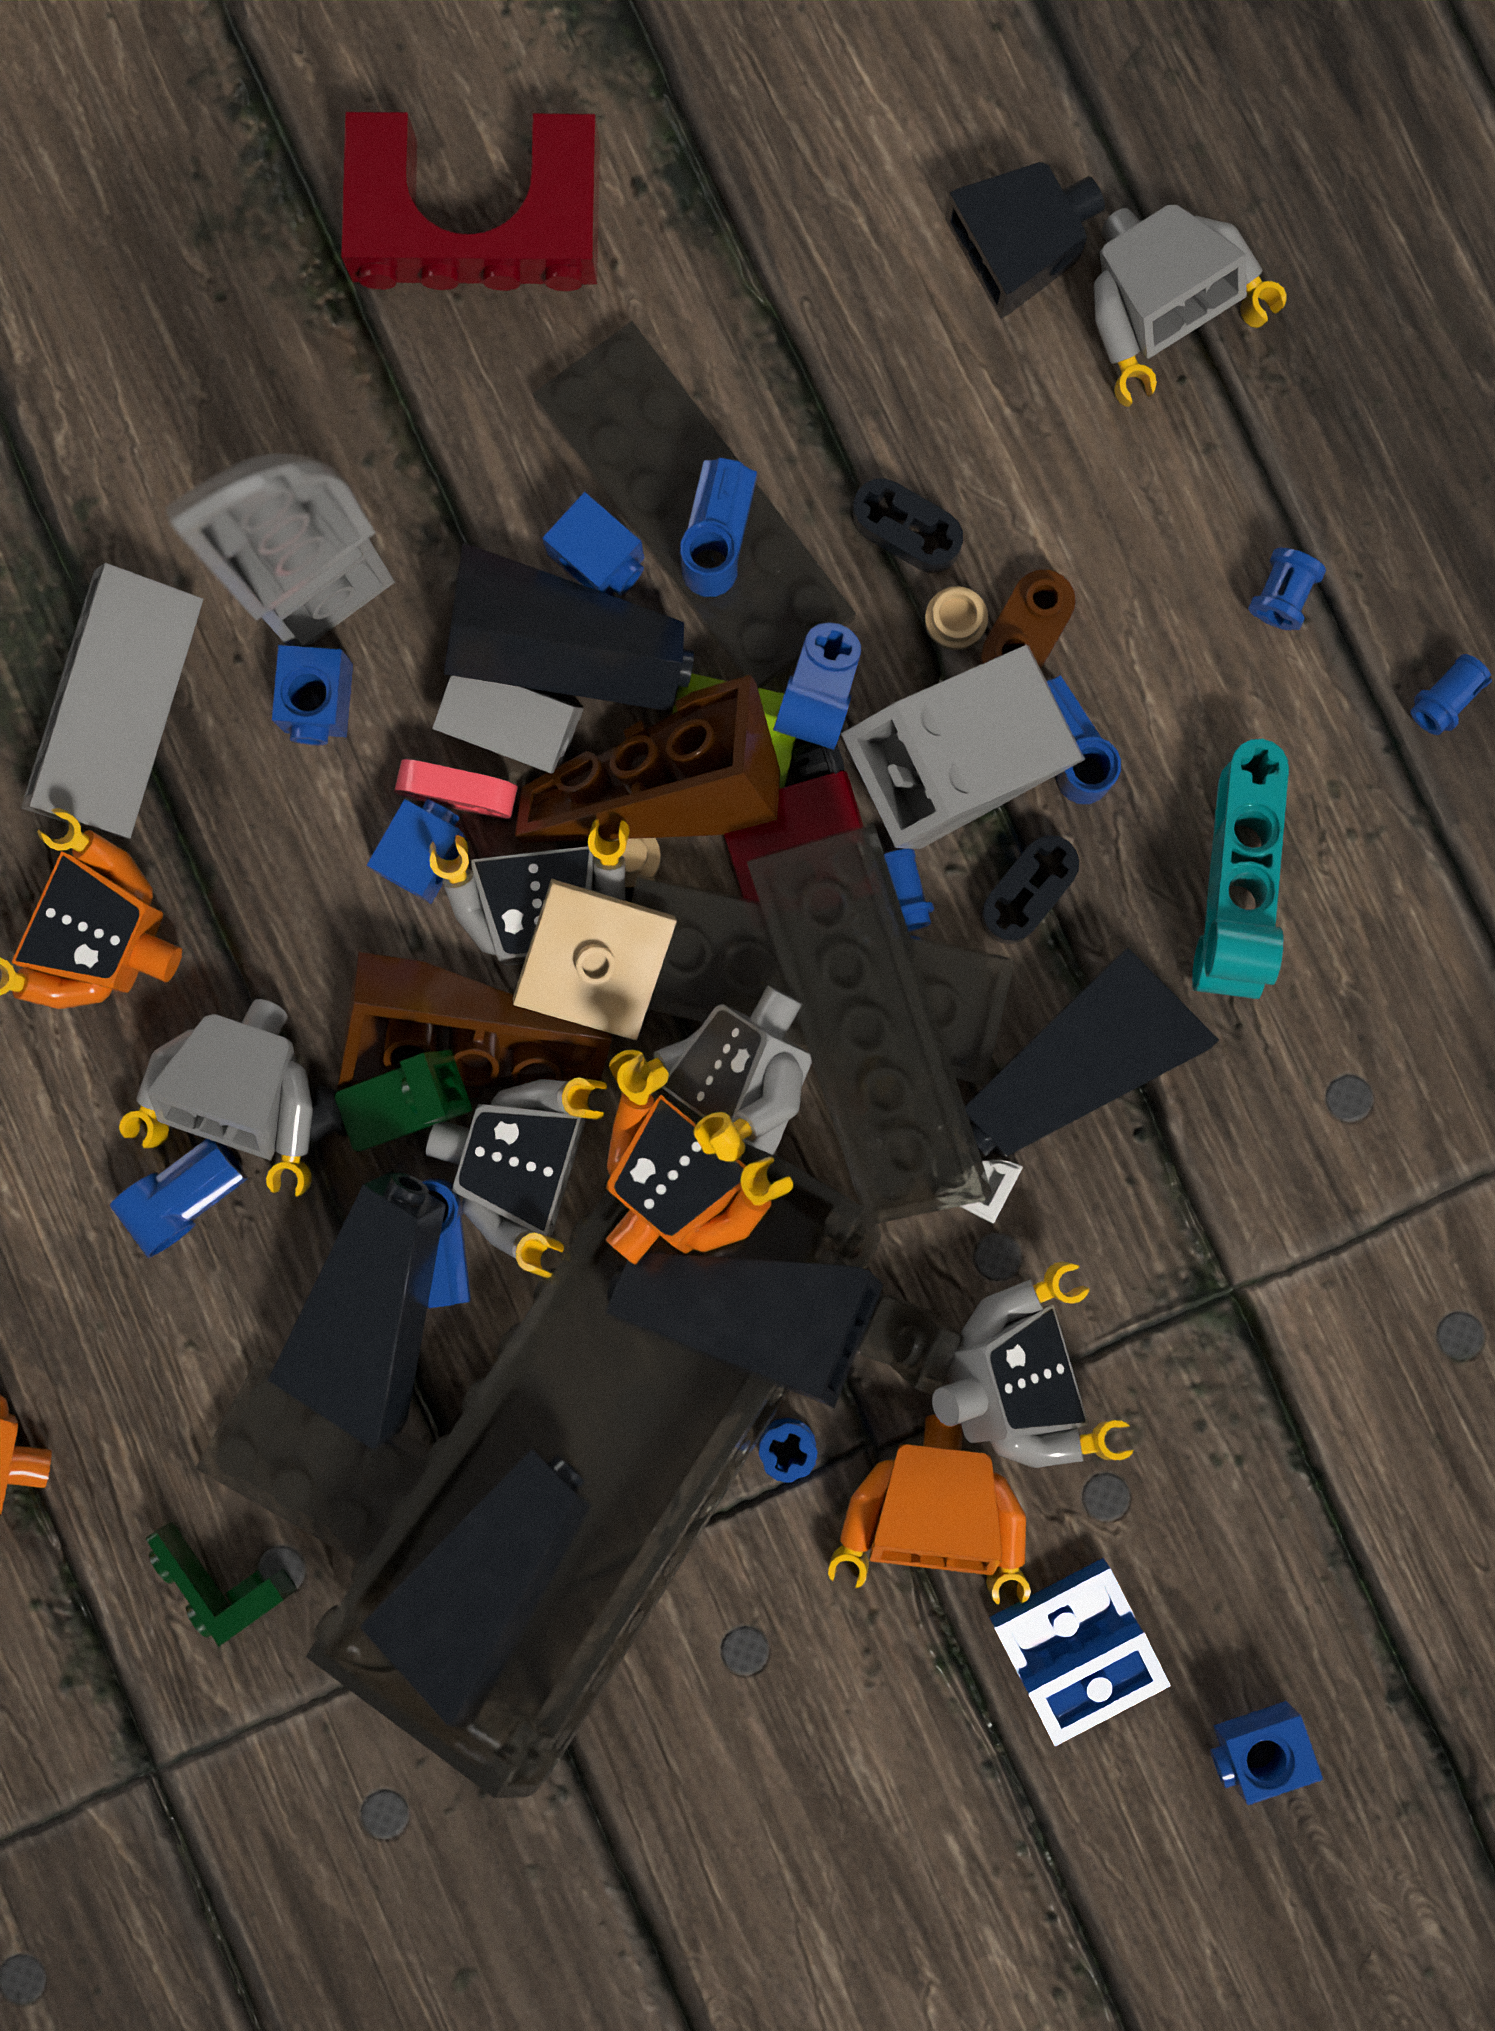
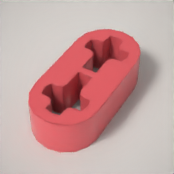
[394,759,518,819]

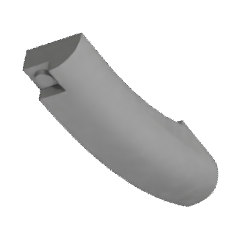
[165,453,395,647]

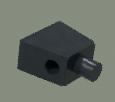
[945,162,1105,319]

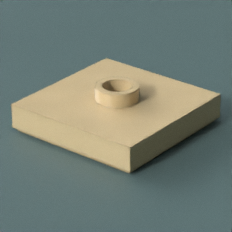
[513,879,677,1041]

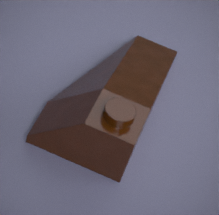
[515,675,780,843]
[337,952,612,1098]

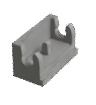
[432,676,584,773]

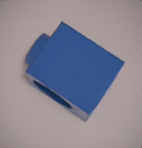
[542,492,645,596]
[272,645,353,745]
[367,799,469,904]
[1210,1701,1323,1805]

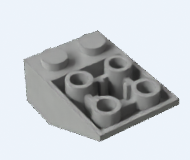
[841,645,1085,849]

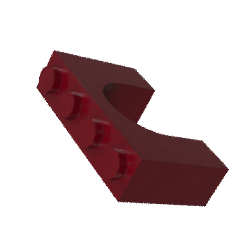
[341,112,600,291]

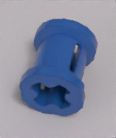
[1248,547,1326,631]
[759,1417,818,1483]

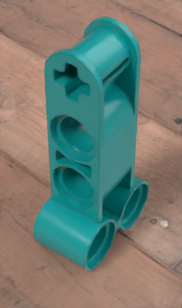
[1192,739,1289,999]

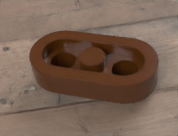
[980,569,1076,669]

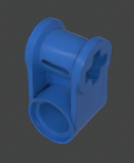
[773,622,861,750]

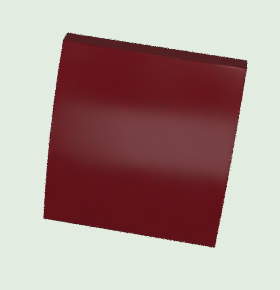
[724,771,884,931]

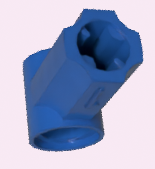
[680,457,757,597]
[1047,675,1121,804]
[109,1139,248,1258]
[421,1178,471,1308]

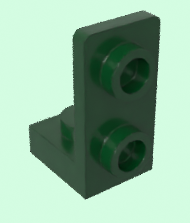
[335,1050,473,1152]
[146,1522,297,1647]

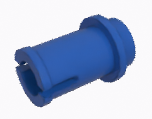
[1411,654,1492,735]
[875,849,934,933]

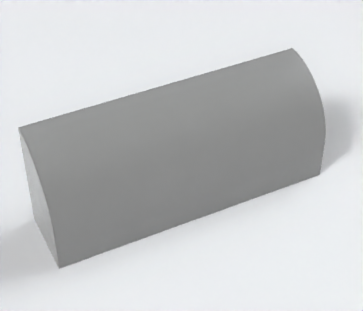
[21,563,204,838]

